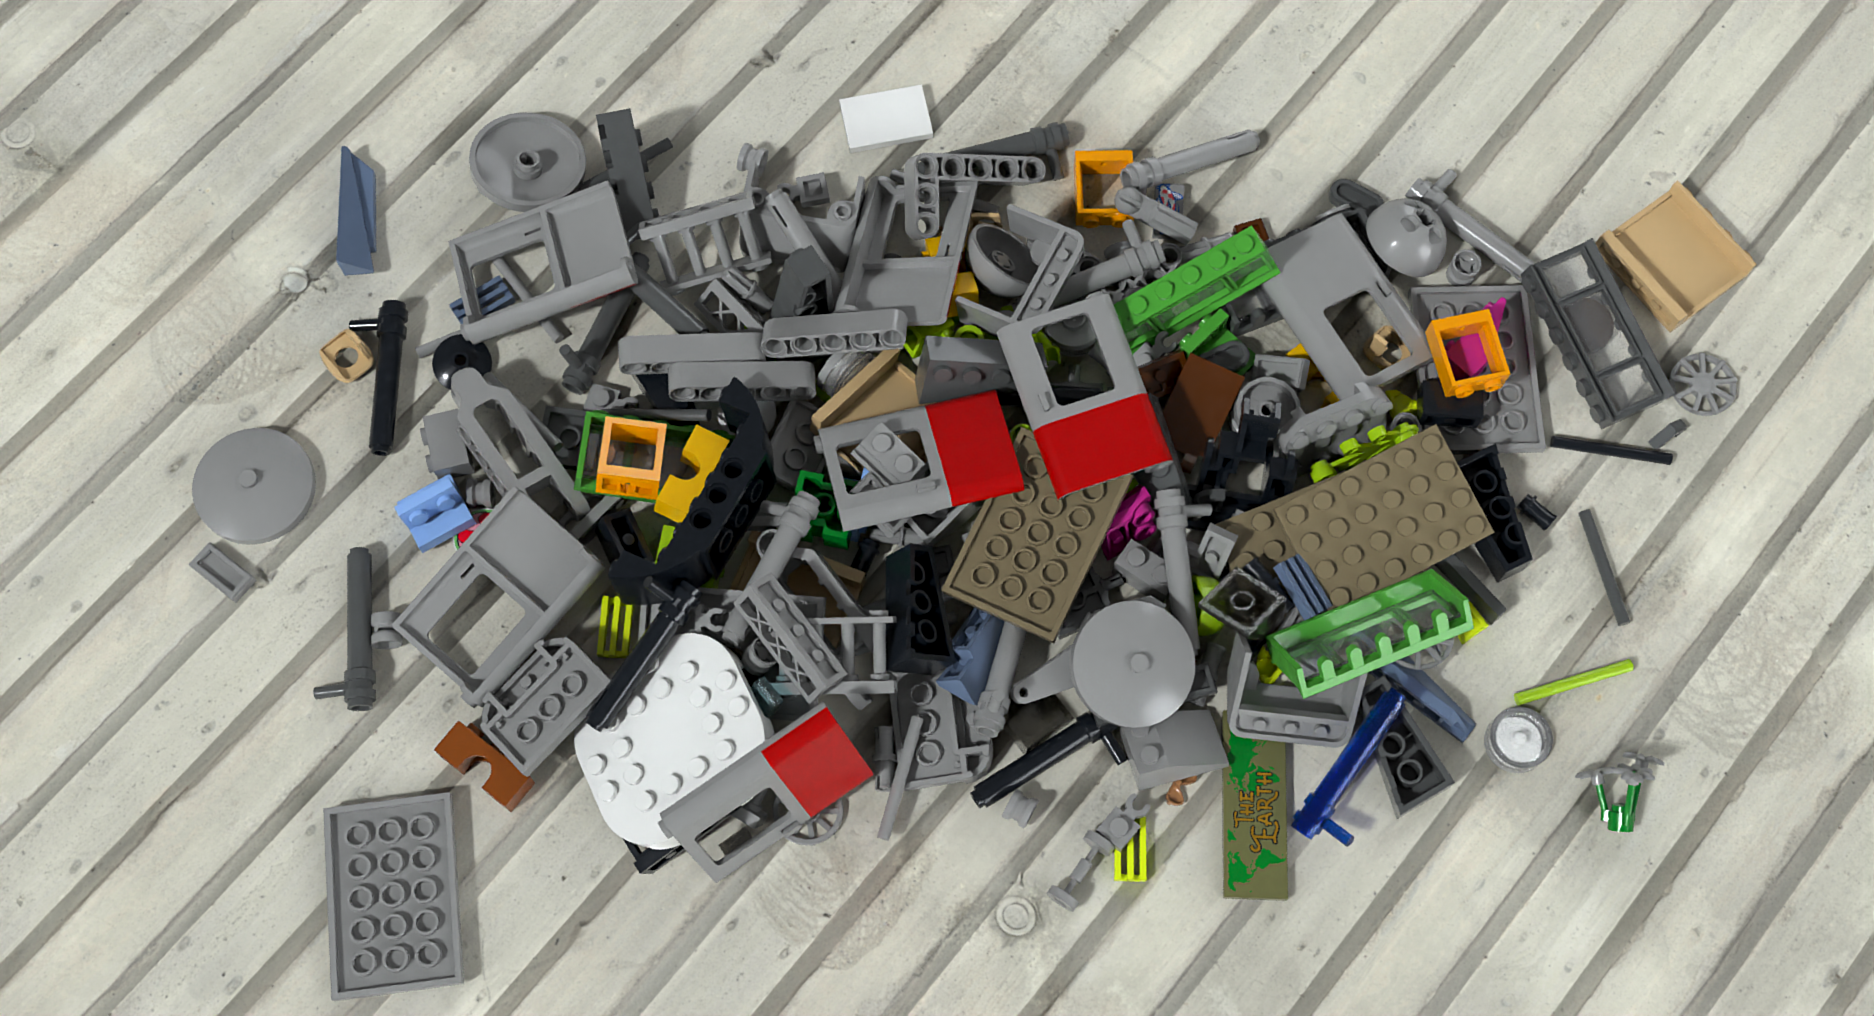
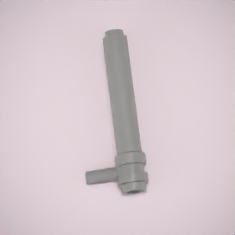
[1120,130,1260,195]
[1405,169,1536,283]
[765,188,842,314]
[1012,219,1166,312]
[1154,489,1212,656]
[722,491,820,646]
[973,622,1027,738]

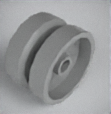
[1228,377,1300,449]

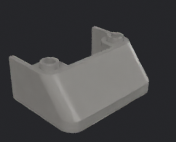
[739,160,865,273]
[955,204,1084,337]
[1227,630,1367,748]

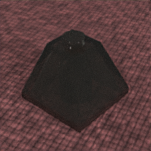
[1198,567,1287,640]
[1003,689,1074,754]

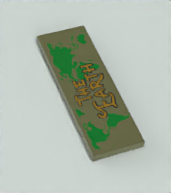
[1222,710,1288,901]

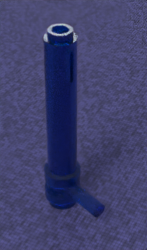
[1291,687,1407,847]

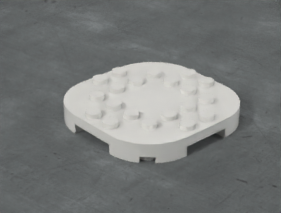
[574,633,775,850]

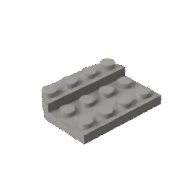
[1273,381,1393,478]
[480,637,611,777]
[887,667,993,792]

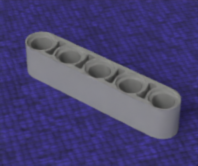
[761,309,908,358]
[618,332,767,375]
[668,361,817,402]

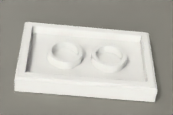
[839,84,933,153]

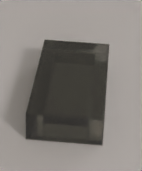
[718,827,752,857]

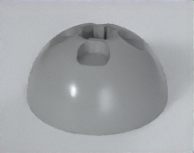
[1366,198,1447,277]
[965,223,1039,298]

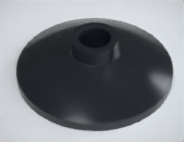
[432,334,492,390]

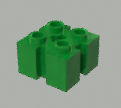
[795,470,858,550]

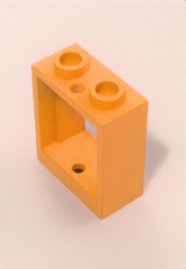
[1073,150,1134,228]
[1425,309,1510,398]
[595,416,667,500]

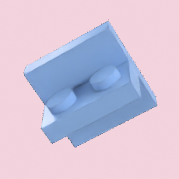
[394,473,477,553]

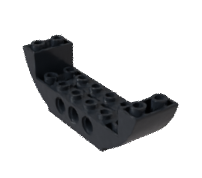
[608,377,777,605]

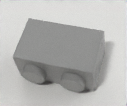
[420,408,475,479]
[1112,539,1169,603]

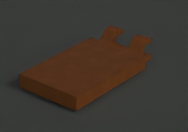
[1163,353,1245,474]

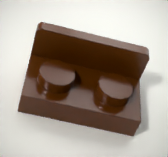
[1138,350,1186,402]

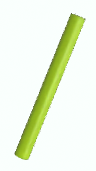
[1514,659,1634,706]

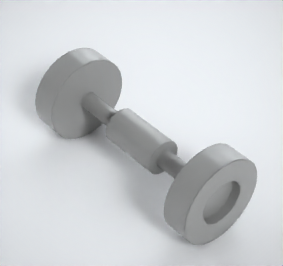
[1047,830,1115,912]

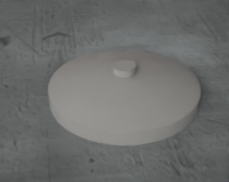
[469,112,586,212]
[192,428,316,545]
[1070,601,1195,728]

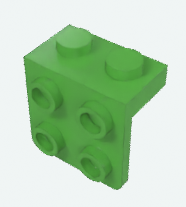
[1179,308,1256,376]

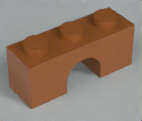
[434,720,535,812]

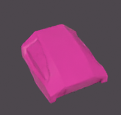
[1101,484,1157,561]

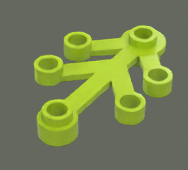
[1310,422,1419,484]

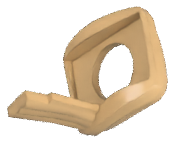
[1363,325,1410,370]
[319,329,374,383]

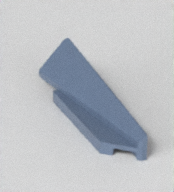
[336,146,377,276]
[936,607,1005,705]
[1347,626,1476,743]

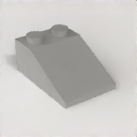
[1120,710,1229,791]

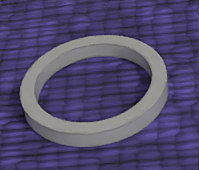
[1315,204,1351,221]

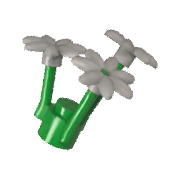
[1575,752,1664,832]

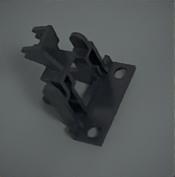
[1185,397,1298,531]

